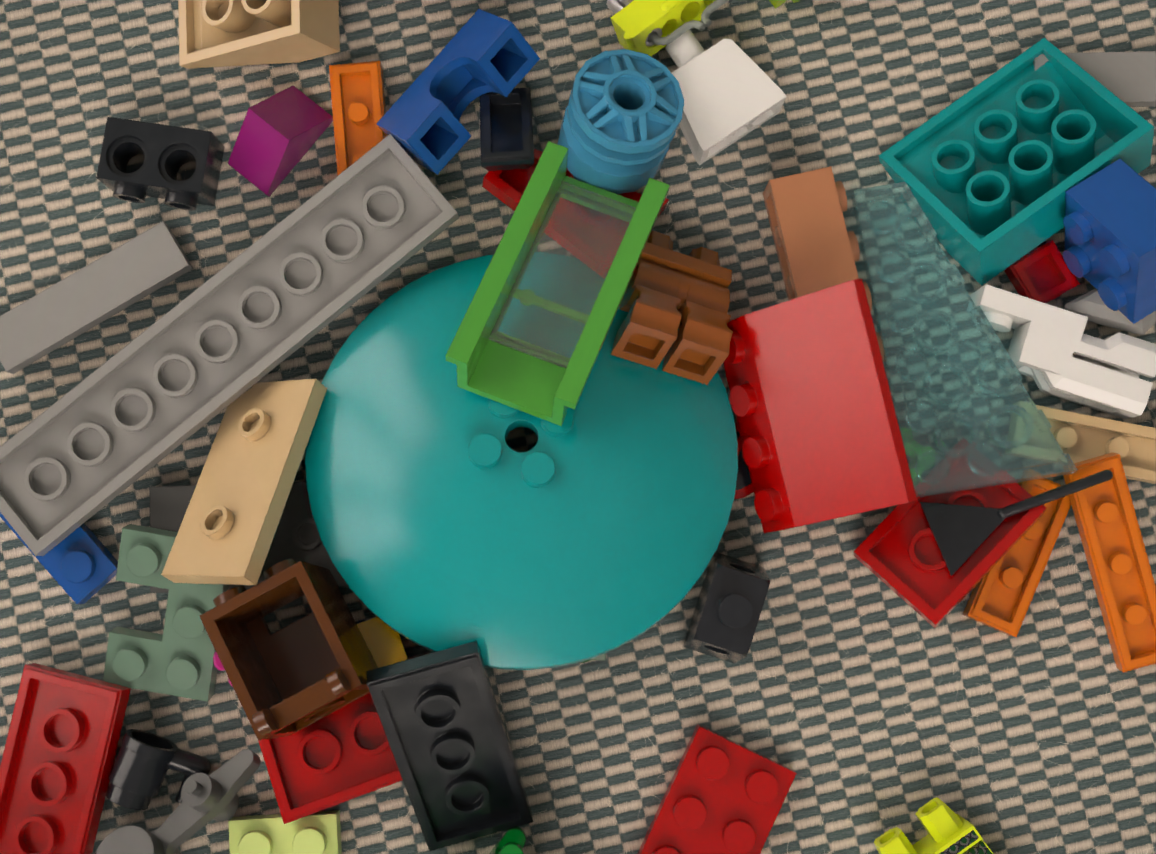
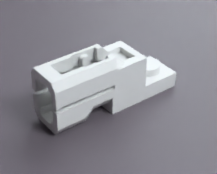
[965,284,1156,419]

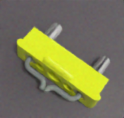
[606,0,728,57]

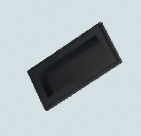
[479,88,534,171]

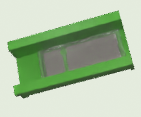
[446,141,670,426]

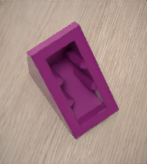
[228,86,333,197]

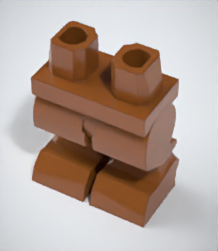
[610,231,733,385]

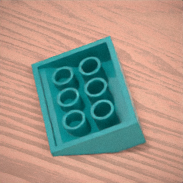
[879,38,1155,286]

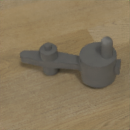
[90,749,261,854]

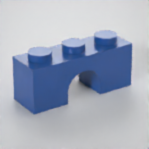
[376,9,540,175]

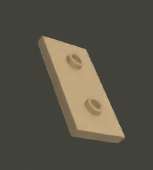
[161,379,327,585]

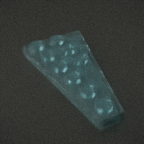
[851,182,1078,497]

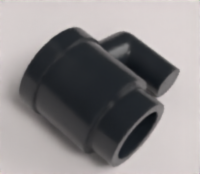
[106,729,211,810]

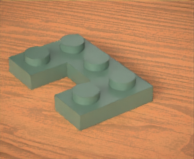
[103,524,229,702]

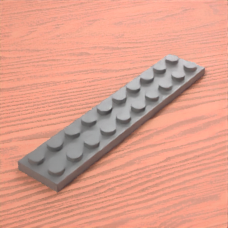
[0,134,459,556]

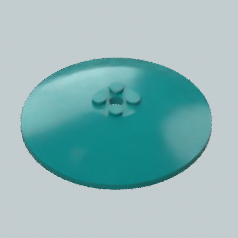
[305,253,738,670]

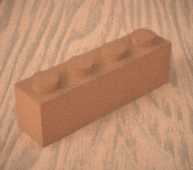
[762,166,885,362]

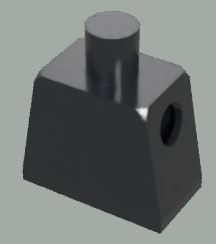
[683,552,770,663]

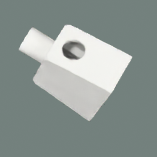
[665,30,786,166]

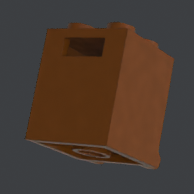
[200,558,378,741]

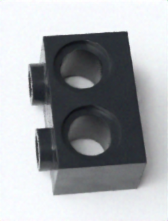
[96,117,225,211]

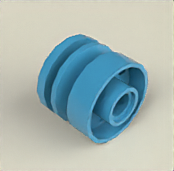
[558,49,684,194]

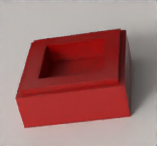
[1004,240,1080,303]

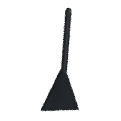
[919,470,1113,576]

